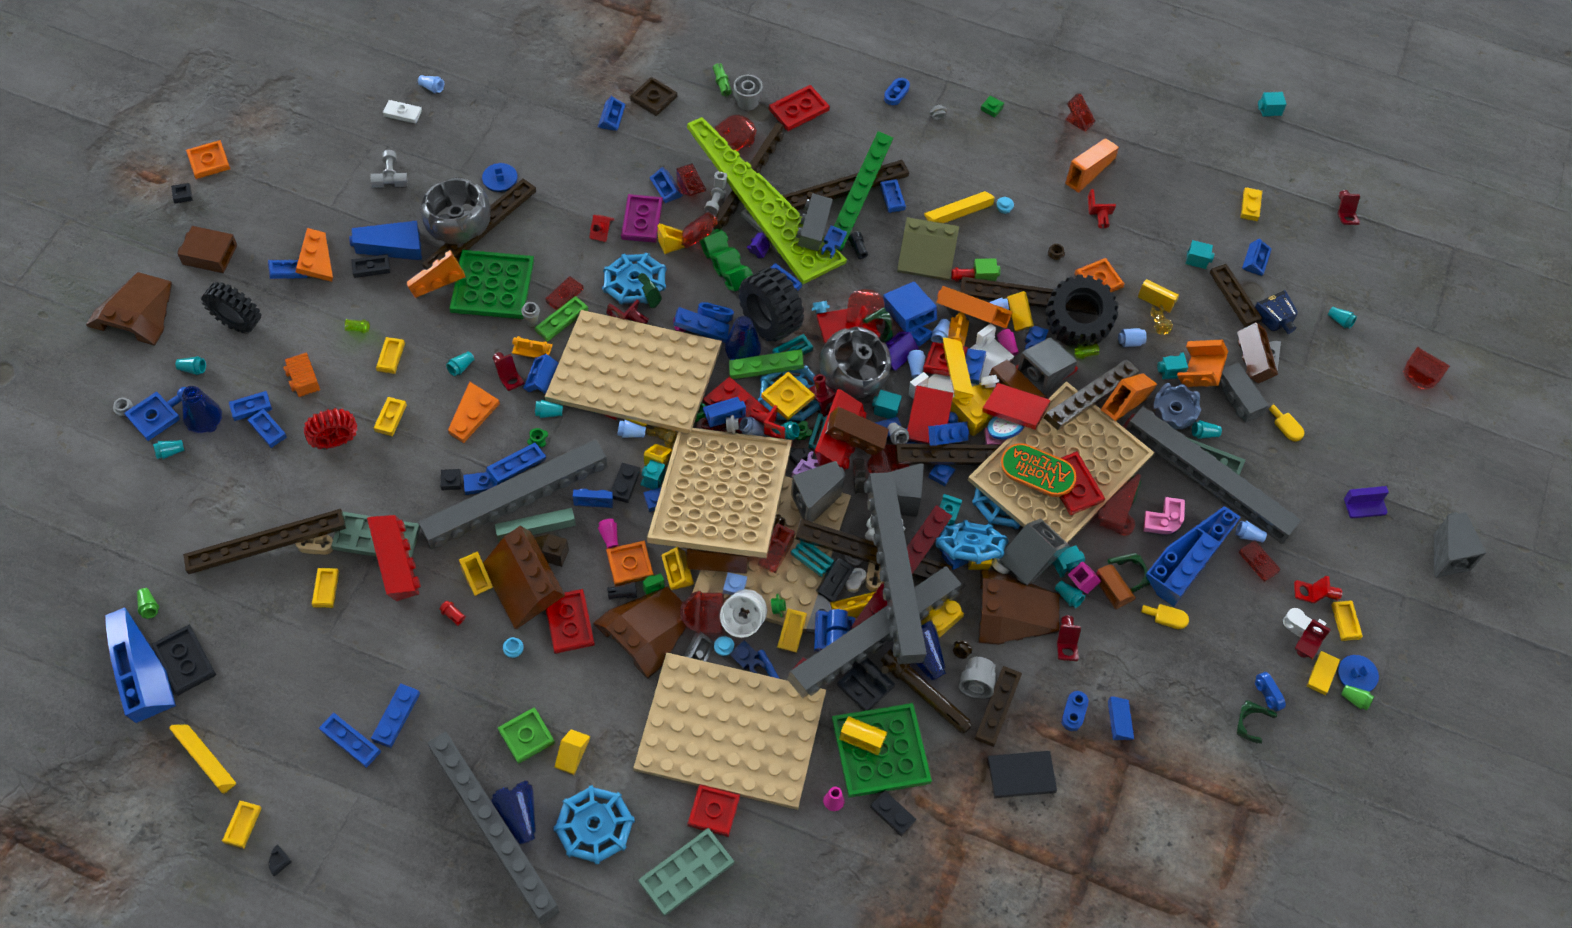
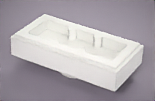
[383,100,422,124]

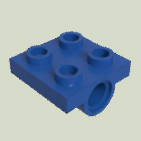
[814,609,855,651]

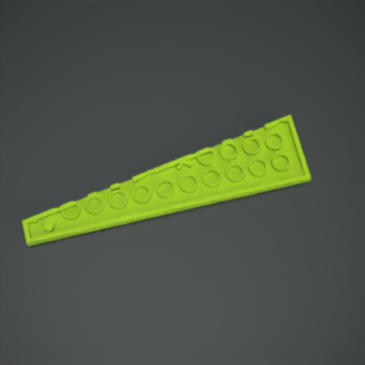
[687,117,847,285]

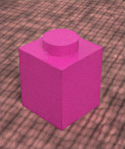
[1068,562,1102,594]

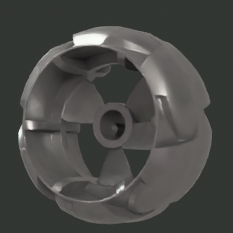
[420,178,491,244]
[819,327,891,399]

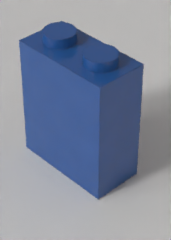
[883,282,937,332]

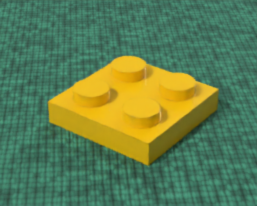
[761,372,815,421]

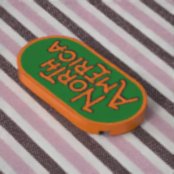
[1001,443,1076,497]

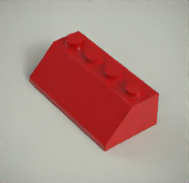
[815,389,866,472]
[367,515,421,601]

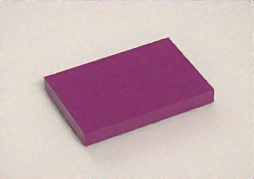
[621,194,663,243]

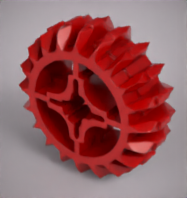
[303,408,358,450]

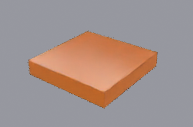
[186,140,230,179]
[1075,258,1124,293]
[606,541,654,587]

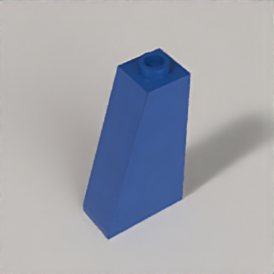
[349,221,422,260]

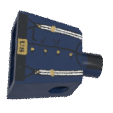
[1255,290,1298,334]

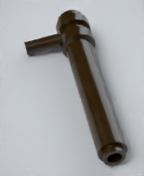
[881,649,972,734]

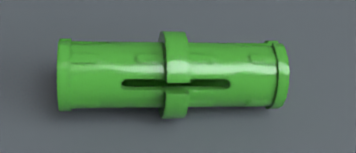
[713,63,732,96]

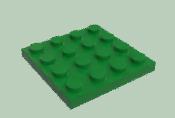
[449,250,534,319]
[832,703,932,798]

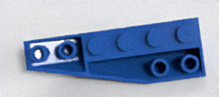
[1146,506,1241,607]
[105,607,176,723]

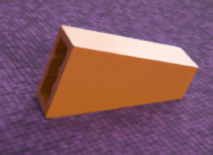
[1065,138,1119,193]
[936,286,1013,328]
[1100,373,1158,421]

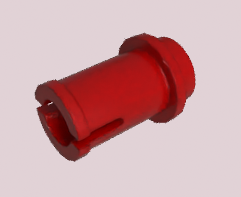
[951,267,975,282]
[439,601,466,626]

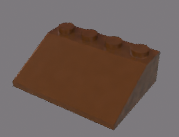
[483,526,565,629]

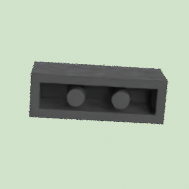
[796,193,833,251]
[1218,363,1269,423]

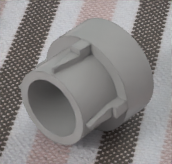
[734,75,762,111]
[959,656,996,699]

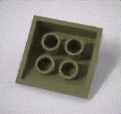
[897,217,959,281]

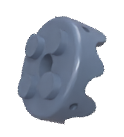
[1152,383,1201,429]

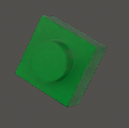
[981,96,1004,118]
[643,573,665,595]

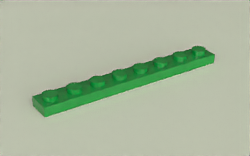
[834,131,894,251]

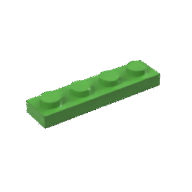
[729,349,804,379]

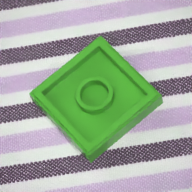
[498,707,555,764]

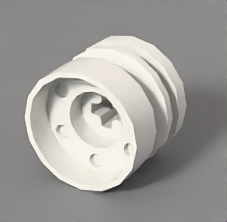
[720,589,767,638]

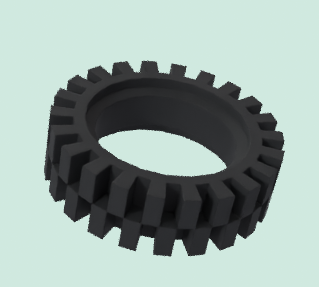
[201,282,262,333]

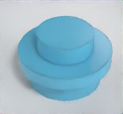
[996,197,1014,214]
[812,301,830,314]
[714,636,734,656]
[503,637,524,658]

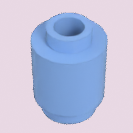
[1118,328,1147,347]

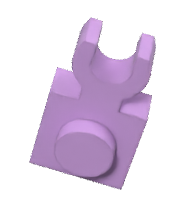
[792,451,819,477]

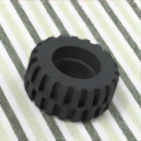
[738,268,804,342]
[1045,275,1119,348]

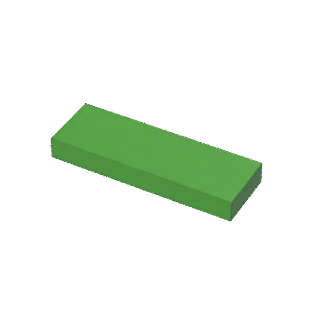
[535,296,588,342]

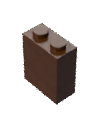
[178,226,237,274]

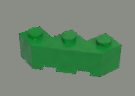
[698,229,753,291]

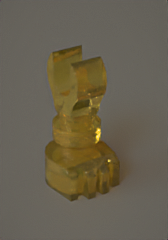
[1150,304,1173,334]
[646,425,678,448]

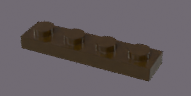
[1209,264,1262,327]
[975,666,1022,747]

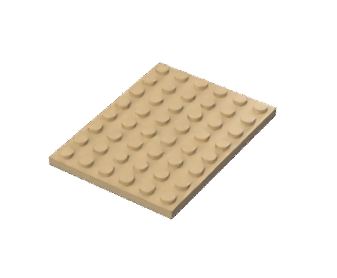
[545,310,722,434]
[968,381,1154,543]
[647,428,792,558]
[691,476,851,633]
[633,653,826,810]

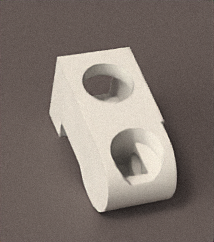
[1283,608,1326,638]

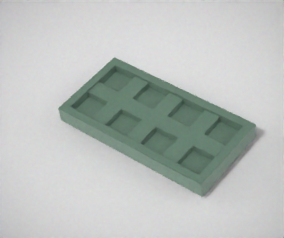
[331,512,420,558]
[638,828,735,917]

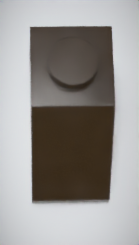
[534,534,569,567]

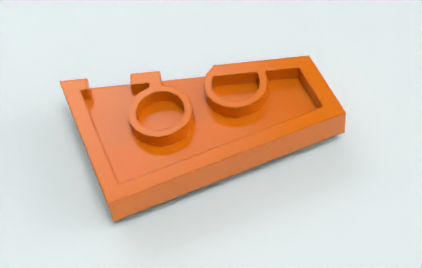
[295,228,333,282]
[407,250,465,298]
[448,382,500,443]

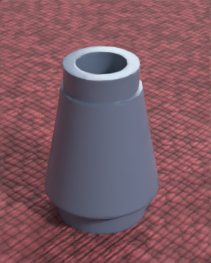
[739,417,767,437]

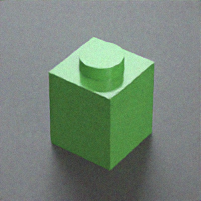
[973,259,1001,281]

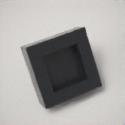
[171,183,193,204]
[440,469,461,490]

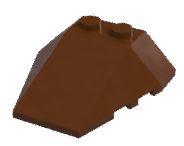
[86,272,172,346]
[978,569,1059,645]
[594,586,694,679]

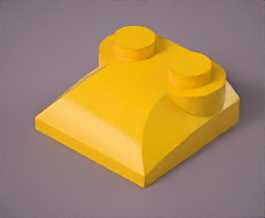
[921,599,964,641]

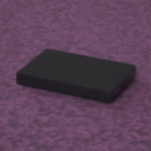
[151,624,216,695]
[987,751,1057,798]

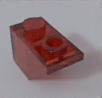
[676,163,706,196]
[758,523,795,573]

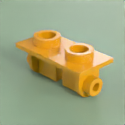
[948,312,970,346]
[512,336,553,358]

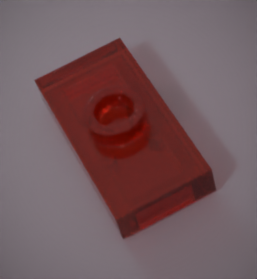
[545,276,584,310]
[1239,540,1281,582]

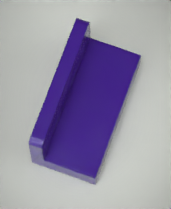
[885,331,919,370]
[1344,486,1389,519]

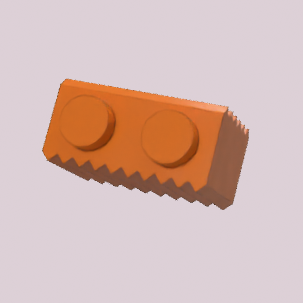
[283,352,320,397]

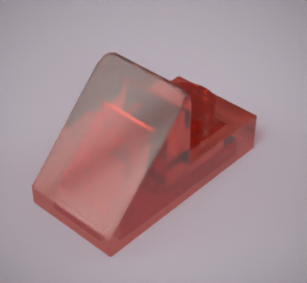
[1065,93,1096,131]

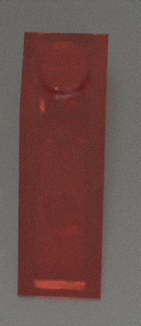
[1098,474,1141,533]

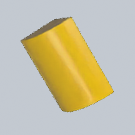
[1138,279,1179,313]
[840,716,888,755]

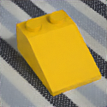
[950,384,995,436]

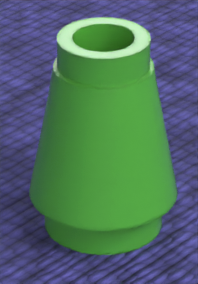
[137,588,159,619]
[1341,685,1375,711]

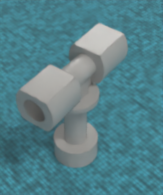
[371,150,408,188]
[704,171,727,216]

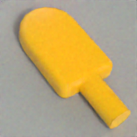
[1269,405,1305,442]
[1141,604,1189,629]

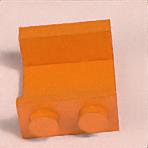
[1177,340,1228,387]

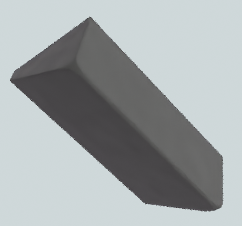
[683,632,715,662]

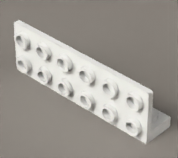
[909,323,1014,399]

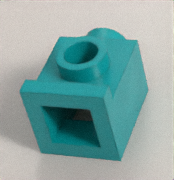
[1157,352,1188,380]
[640,460,665,490]
[939,494,962,526]
[1053,545,1085,578]

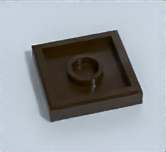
[630,76,678,116]

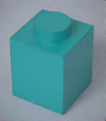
[1258,92,1287,116]
[1185,240,1215,269]
[872,390,902,419]

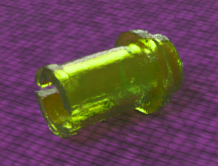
[344,319,370,334]
[1075,344,1100,360]

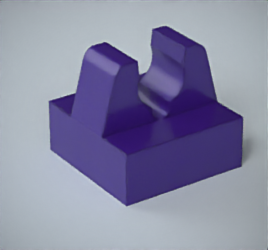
[747,233,771,258]

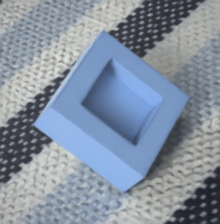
[723,572,747,595]

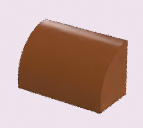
[1096,565,1136,609]

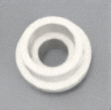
[980,375,999,388]

